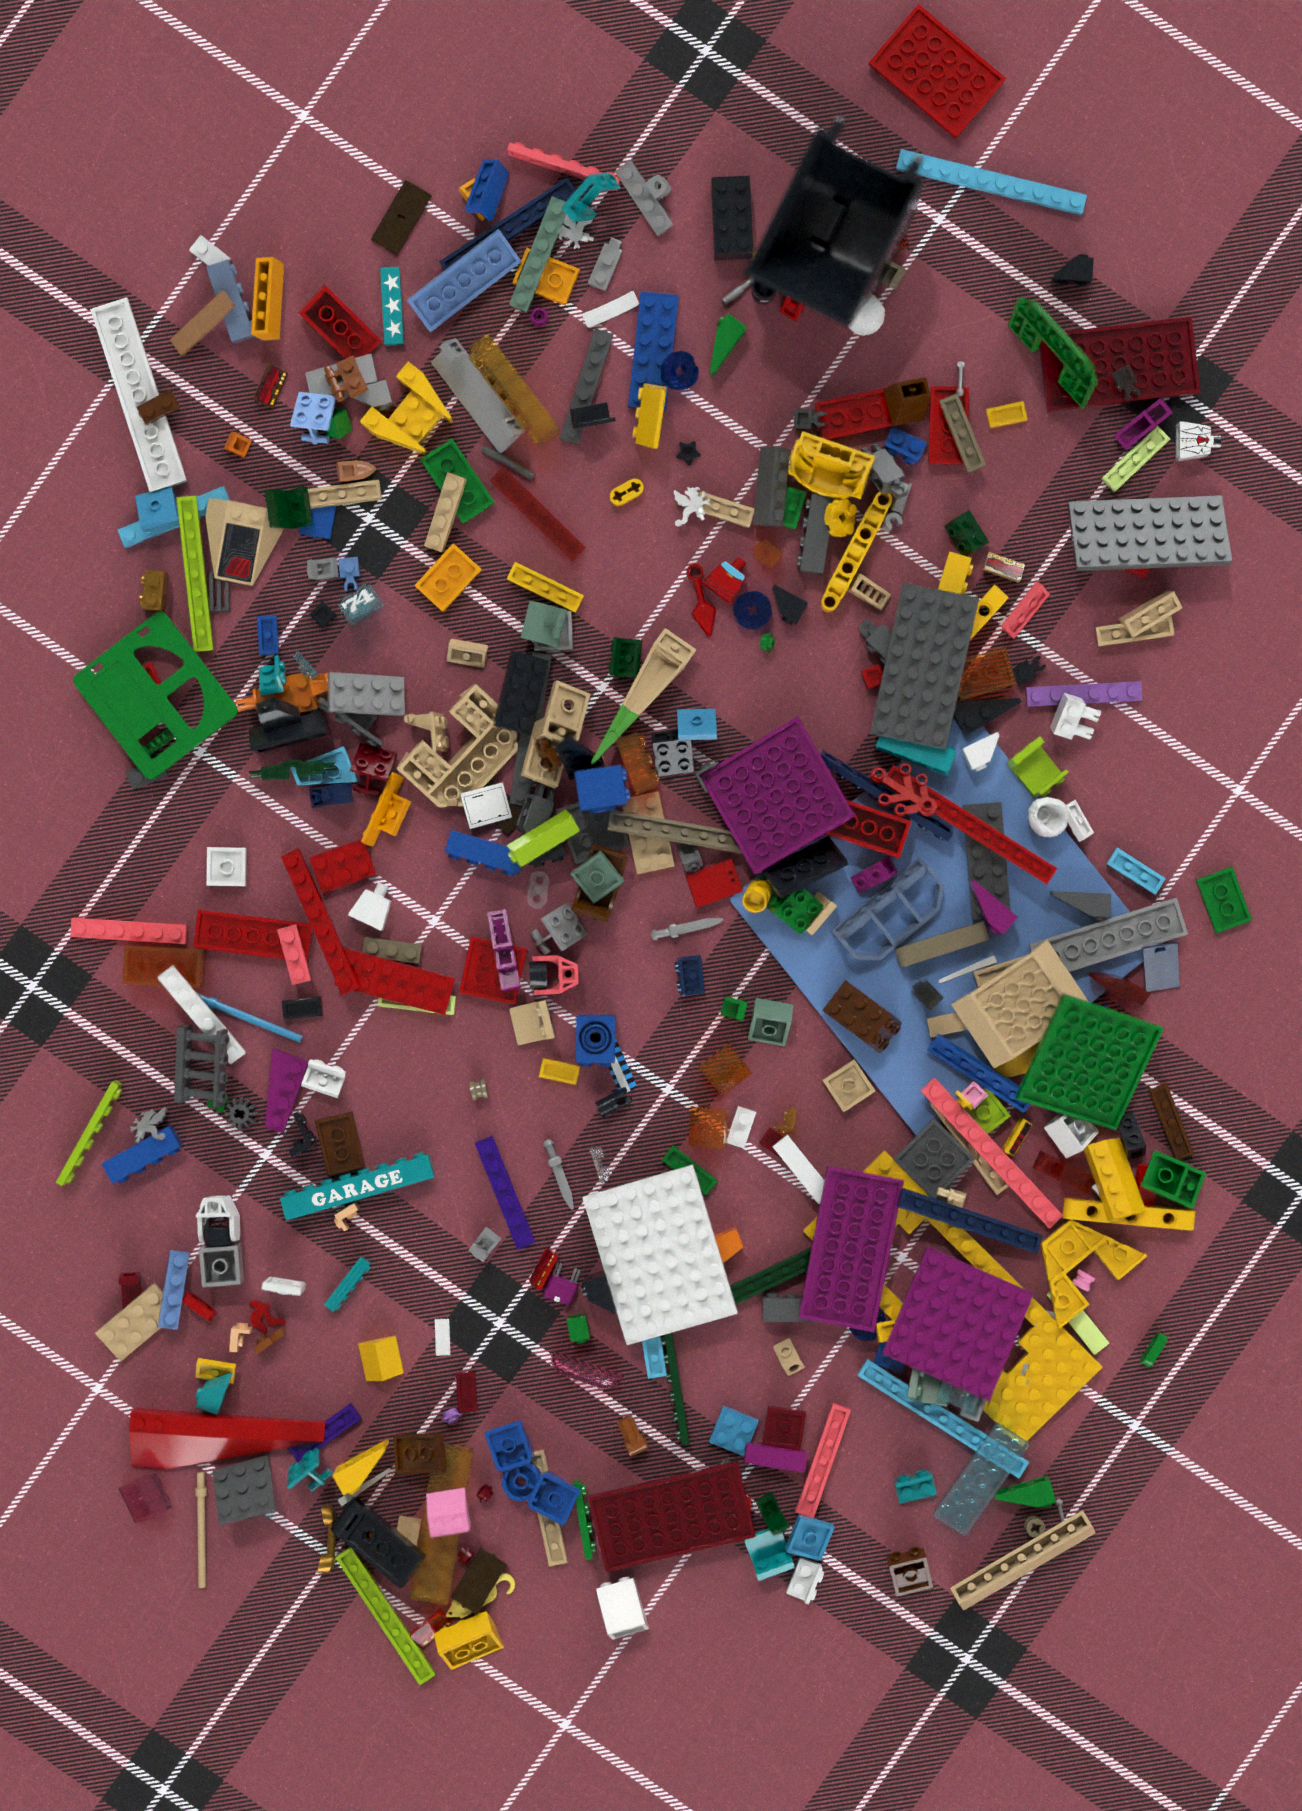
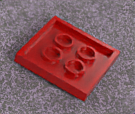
[459,936,527,1005]

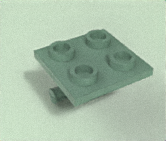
[520,601,567,648]

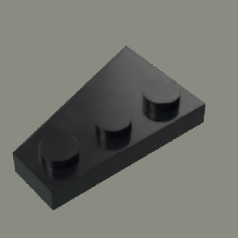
[555,736,602,780]

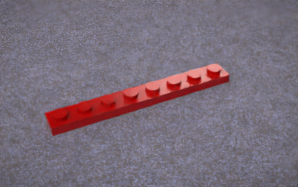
[281,848,361,996]

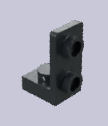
[289,1111,316,1157]
[1118,1113,1146,1160]

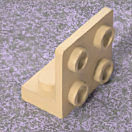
[509,999,555,1045]

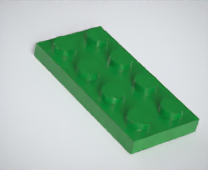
[420,438,495,524]

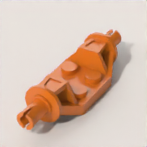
[236,671,329,713]

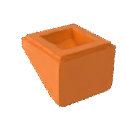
[224,432,252,458]

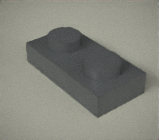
[125,767,169,790]

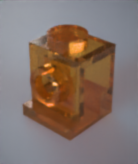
[752,539,783,570]

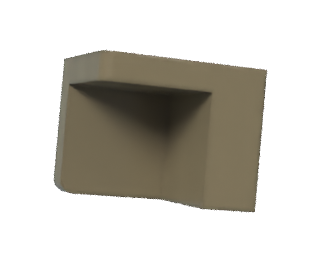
[882,261,906,290]

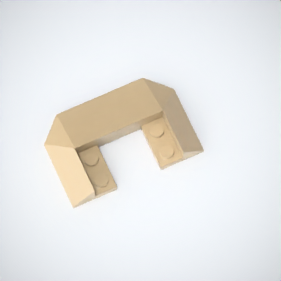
[396,684,518,807]

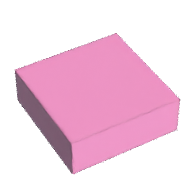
[961,1081,988,1109]

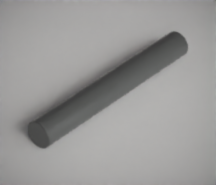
[481,445,535,480]

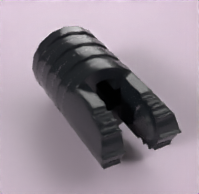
[595,1087,633,1117]

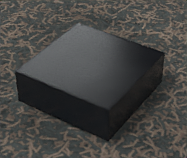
[309,601,337,629]

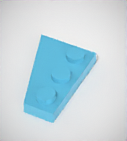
[291,746,359,786]

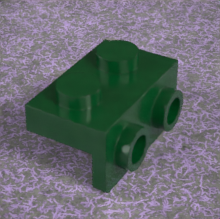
[944,510,990,556]
[609,637,642,679]

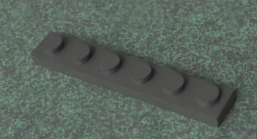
[560,328,613,445]

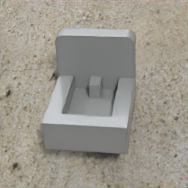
[307,558,339,581]
[469,1227,501,1262]

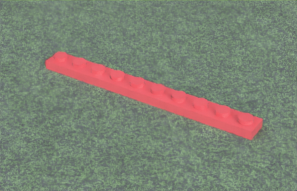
[920,1077,1062,1229]

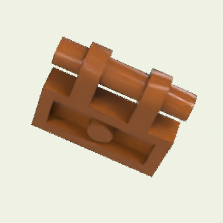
[324,356,368,402]

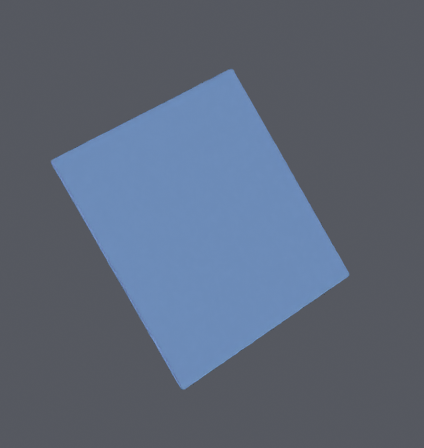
[730,720,1157,1135]

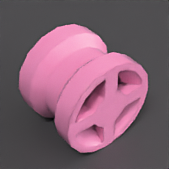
[1072,1269,1096,1292]

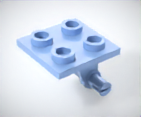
[290,392,336,445]

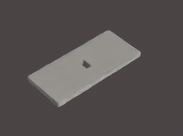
[305,354,378,395]

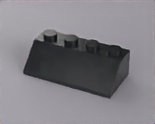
[248,709,331,753]

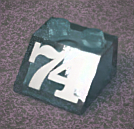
[338,584,384,626]

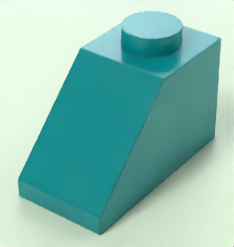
[195,1373,232,1415]

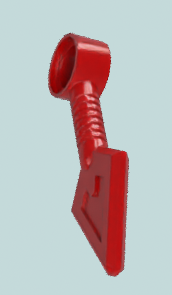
[686,563,716,637]

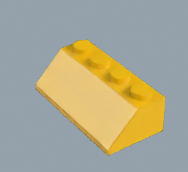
[1083,1138,1146,1222]

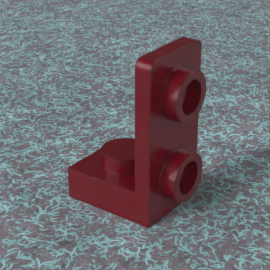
[118,1272,141,1309]

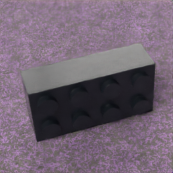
[711,175,753,260]

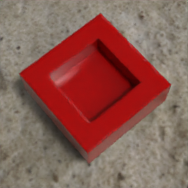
[861,664,883,689]

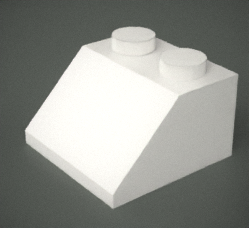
[1044,1113,1099,1159]

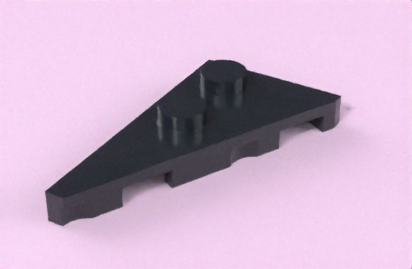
[953,698,1022,736]

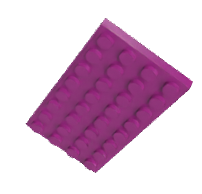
[798,1165,904,1332]

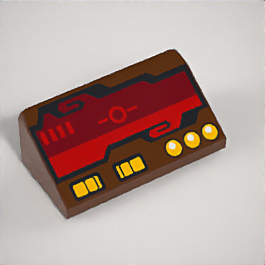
[254,364,288,409]

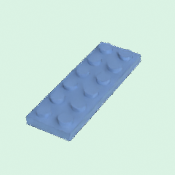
[407,229,522,332]

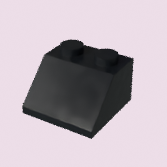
[581,1271,617,1314]

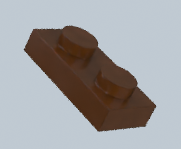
[136,389,181,425]

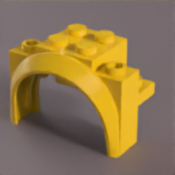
[788,431,875,499]

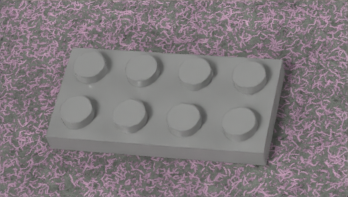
[327,672,405,716]

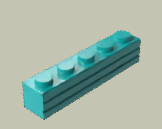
[324,1256,371,1312]

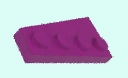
[265,1048,309,1134]

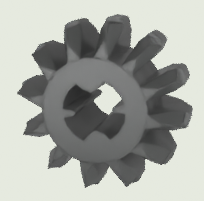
[224,1097,258,1130]

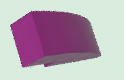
[1114,398,1173,450]
[743,1442,808,1472]

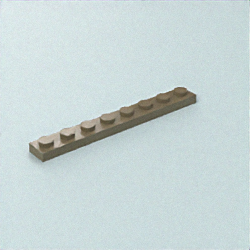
[607,810,743,854]

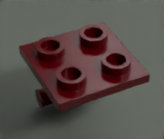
[350,743,397,798]

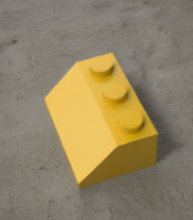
[632,383,667,449]
[433,1611,504,1670]

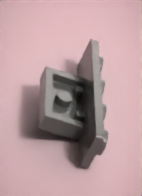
[316,698,383,748]

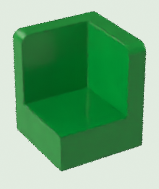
[324,407,352,439]
[720,996,748,1021]

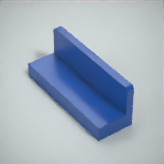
[465,159,510,221]

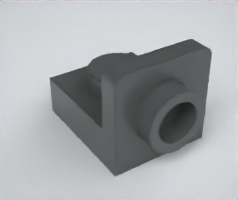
[676,843,704,872]

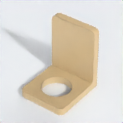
[773,1338,805,1376]

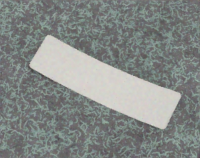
[582,291,639,328]

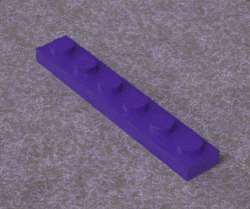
[475,1136,535,1250]

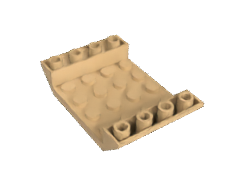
[951,940,1089,1068]

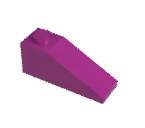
[969,879,1018,935]

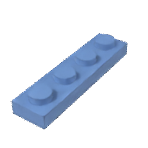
[157,1250,189,1330]

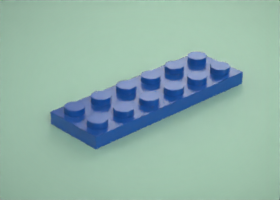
[628,291,679,411]

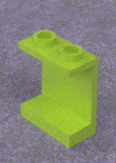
[1006,736,1068,798]

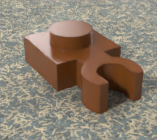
[253,1327,286,1354]

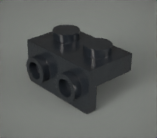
[528,842,566,868]

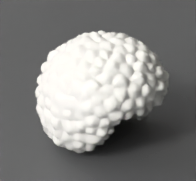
[849,295,885,336]
[1027,797,1069,837]

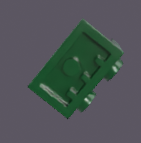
[265,486,313,530]

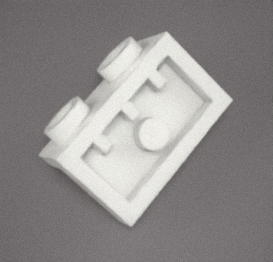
[786,1556,824,1605]

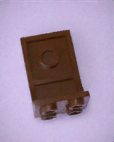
[571,843,629,922]
[822,980,902,1053]

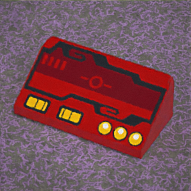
[529,1248,559,1290]
[410,1608,452,1648]

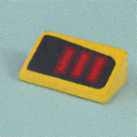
[1002,1117,1032,1157]

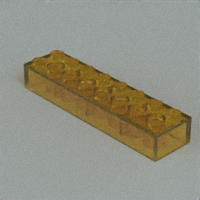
[410,1443,474,1605]

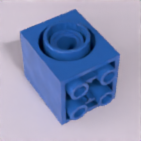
[575,765,630,814]
[576,1014,615,1067]

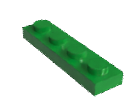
[573,1479,596,1560]

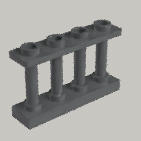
[174,1024,229,1108]

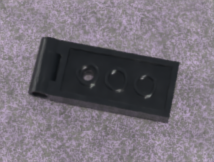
[330,1497,427,1589]

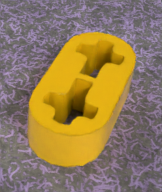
[610,478,644,506]

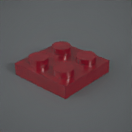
[762,1405,806,1451]

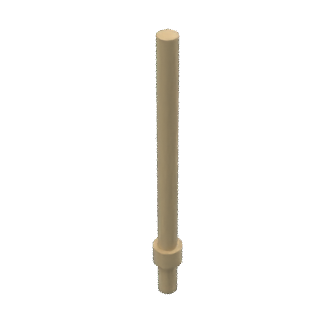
[195,1472,207,1588]

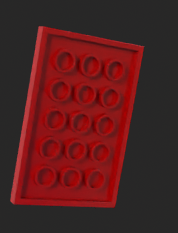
[868,4,1006,139]

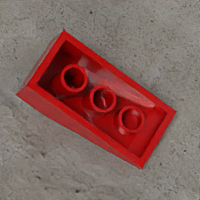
[297,285,382,359]

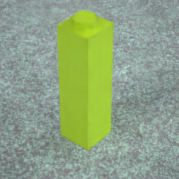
[507,810,580,867]

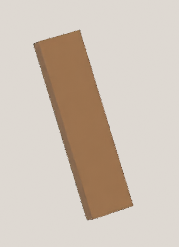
[170,291,236,355]

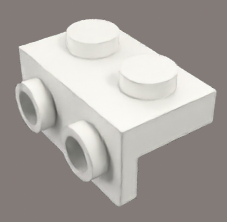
[301,1059,346,1098]

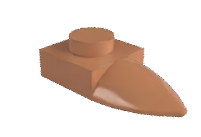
[336,460,376,482]

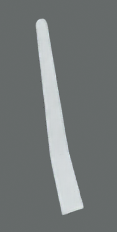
[939,956,997,983]
[338,1468,391,1506]

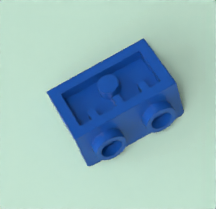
[882,426,927,465]

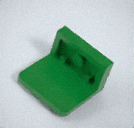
[766,888,823,934]

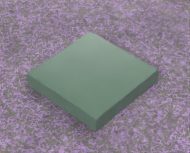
[570,850,624,904]

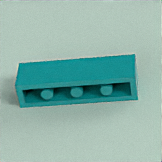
[876,736,956,776]

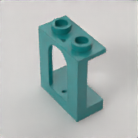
[561,173,620,222]

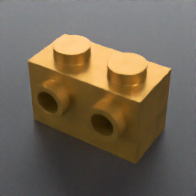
[139,570,169,613]

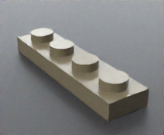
[939,394,986,473]

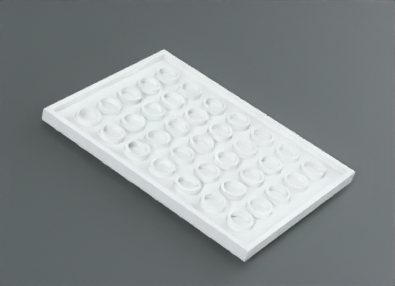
[582,1164,738,1345]

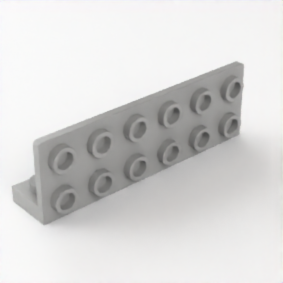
[431,338,526,453]

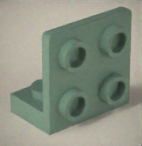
[908,1368,951,1407]

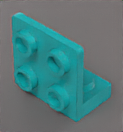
[744,1528,795,1581]

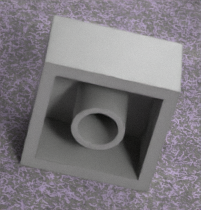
[199,1243,244,1287]

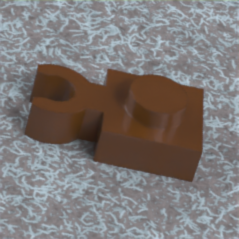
[534,738,563,772]

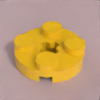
[824,498,857,537]

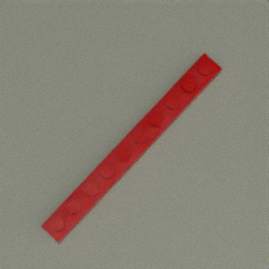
[887,765,1058,884]

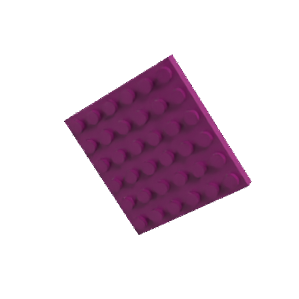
[700,716,855,875]
[882,1246,1034,1401]

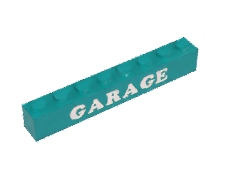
[280,1152,436,1221]

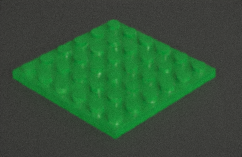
[1015,993,1164,1130]

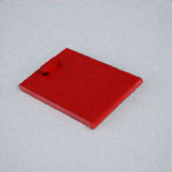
[685,859,743,908]

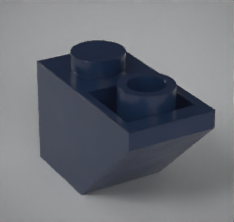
[309,783,353,808]

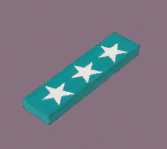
[380,267,404,346]

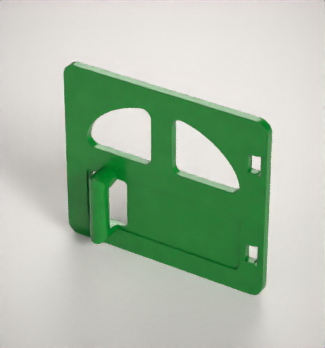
[73,611,238,779]

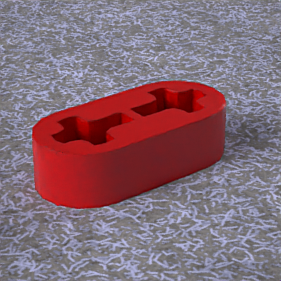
[182,1291,217,1321]

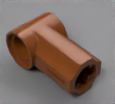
[617,1415,649,1457]

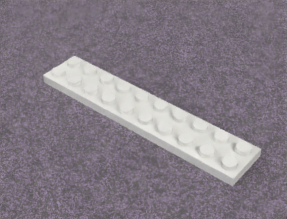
[90,297,188,493]

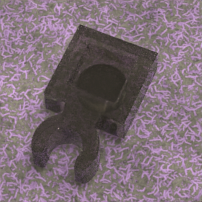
[1111,364,1141,402]

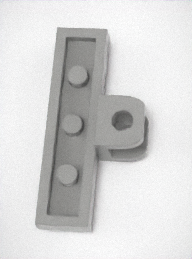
[615,160,674,236]

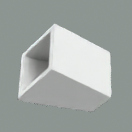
[596,1577,649,1640]

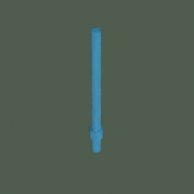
[197,993,303,1043]

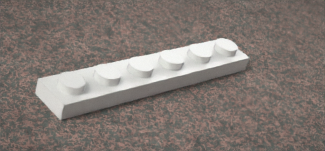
[158,965,246,1065]

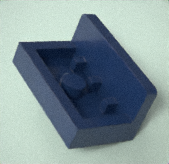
[674,955,705,996]

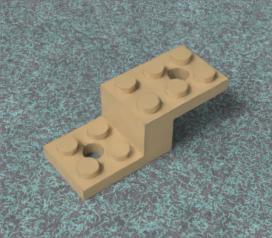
[521,681,591,788]

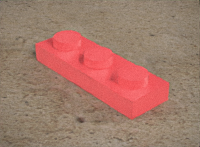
[1001,581,1050,639]
[277,924,312,985]

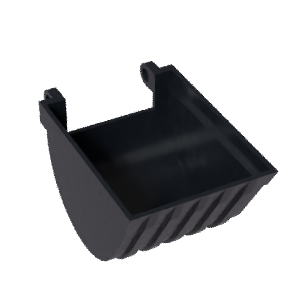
[744,115,926,328]

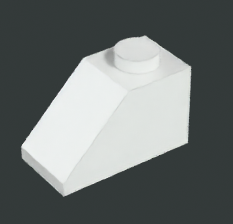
[961,732,999,772]

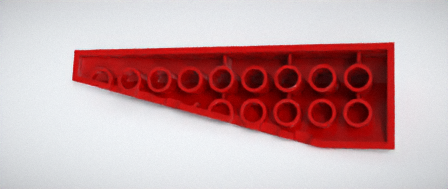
[129,1408,325,1469]

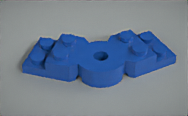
[484,1419,581,1526]

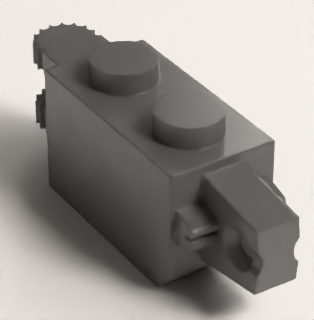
[861,443,908,500]
[858,619,892,666]
[516,783,556,836]

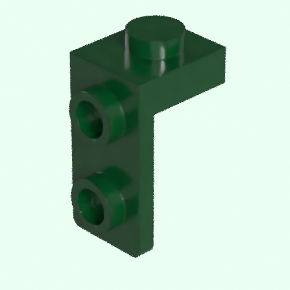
[755,1492,790,1536]

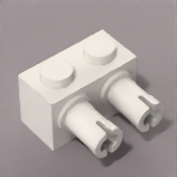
[1050,693,1101,740]

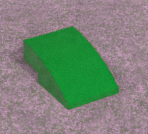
[1140,1150,1206,1209]

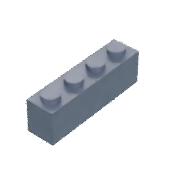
[206,260,255,344]

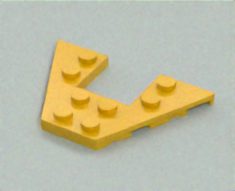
[1040,1219,1147,1329]

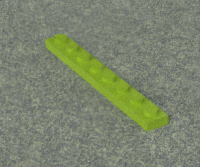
[177,496,214,652]
[335,1547,436,1685]

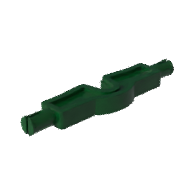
[249,759,337,780]

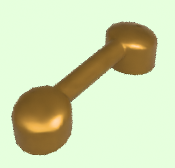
[317,1505,336,1573]

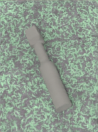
[722,278,754,305]

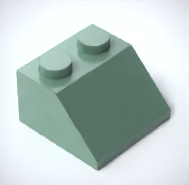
[748,998,793,1047]

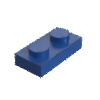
[257,615,279,655]

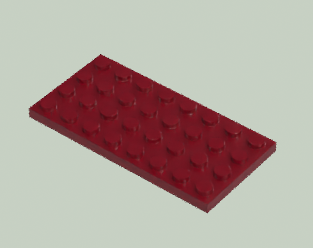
[1039,316,1201,412]
[588,1461,756,1572]

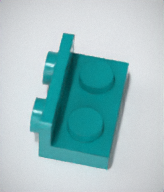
[259,655,287,696]
[894,1469,937,1504]

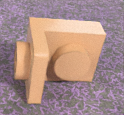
[334,1201,360,1231]
[229,1323,253,1352]

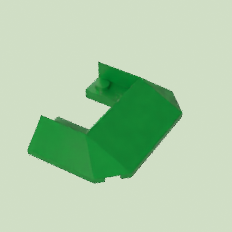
[1007,297,1097,409]

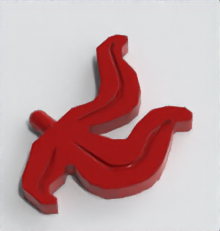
[249,1300,286,1334]

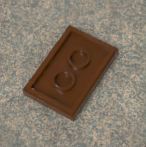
[315,1111,366,1176]
[393,1433,446,1474]

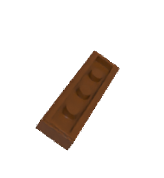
[1148,1083,1194,1160]

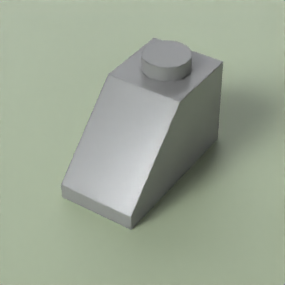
[352,380,394,412]

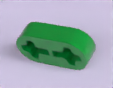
[1140,1332,1168,1368]

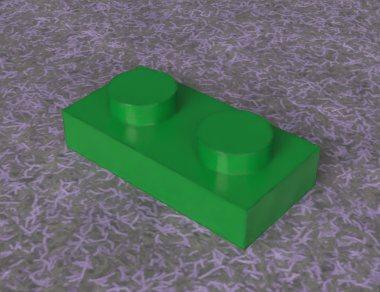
[783,487,806,530]

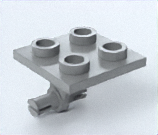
[530,902,588,955]

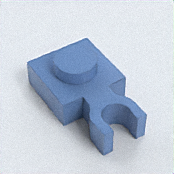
[338,557,360,592]

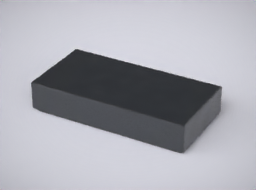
[282,997,323,1020]

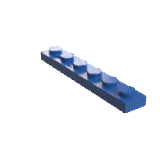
[927,1034,1031,1113]

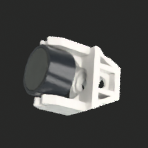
[196,1195,241,1246]

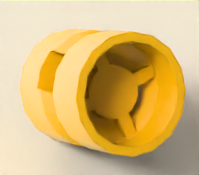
[742,879,772,913]

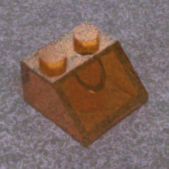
[698,1043,752,1096]
[688,1106,729,1149]

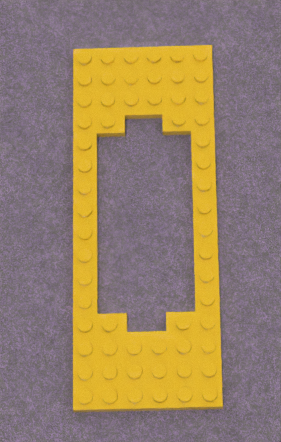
[803,1150,1103,1447]

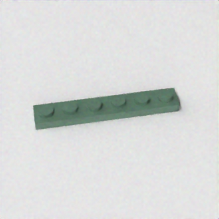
[509,196,566,313]

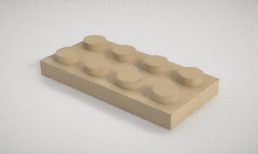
[623,791,675,874]
[95,1282,163,1361]

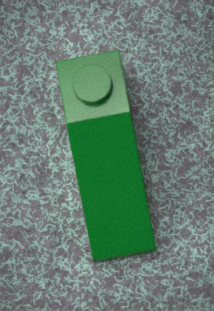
[709,313,747,378]
[992,1476,1056,1508]

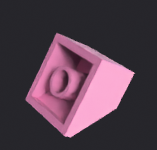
[426,1487,471,1537]

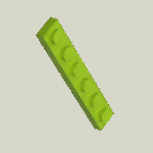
[56,1080,122,1186]

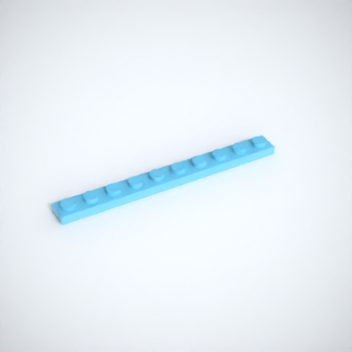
[896,149,1087,215]
[857,1358,1029,1478]

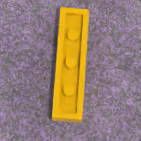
[507,562,584,613]

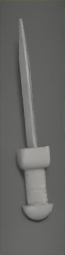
[651,918,723,940]
[543,1139,574,1210]

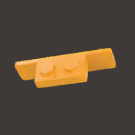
[361,772,411,847]

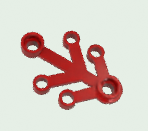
[870,763,937,817]

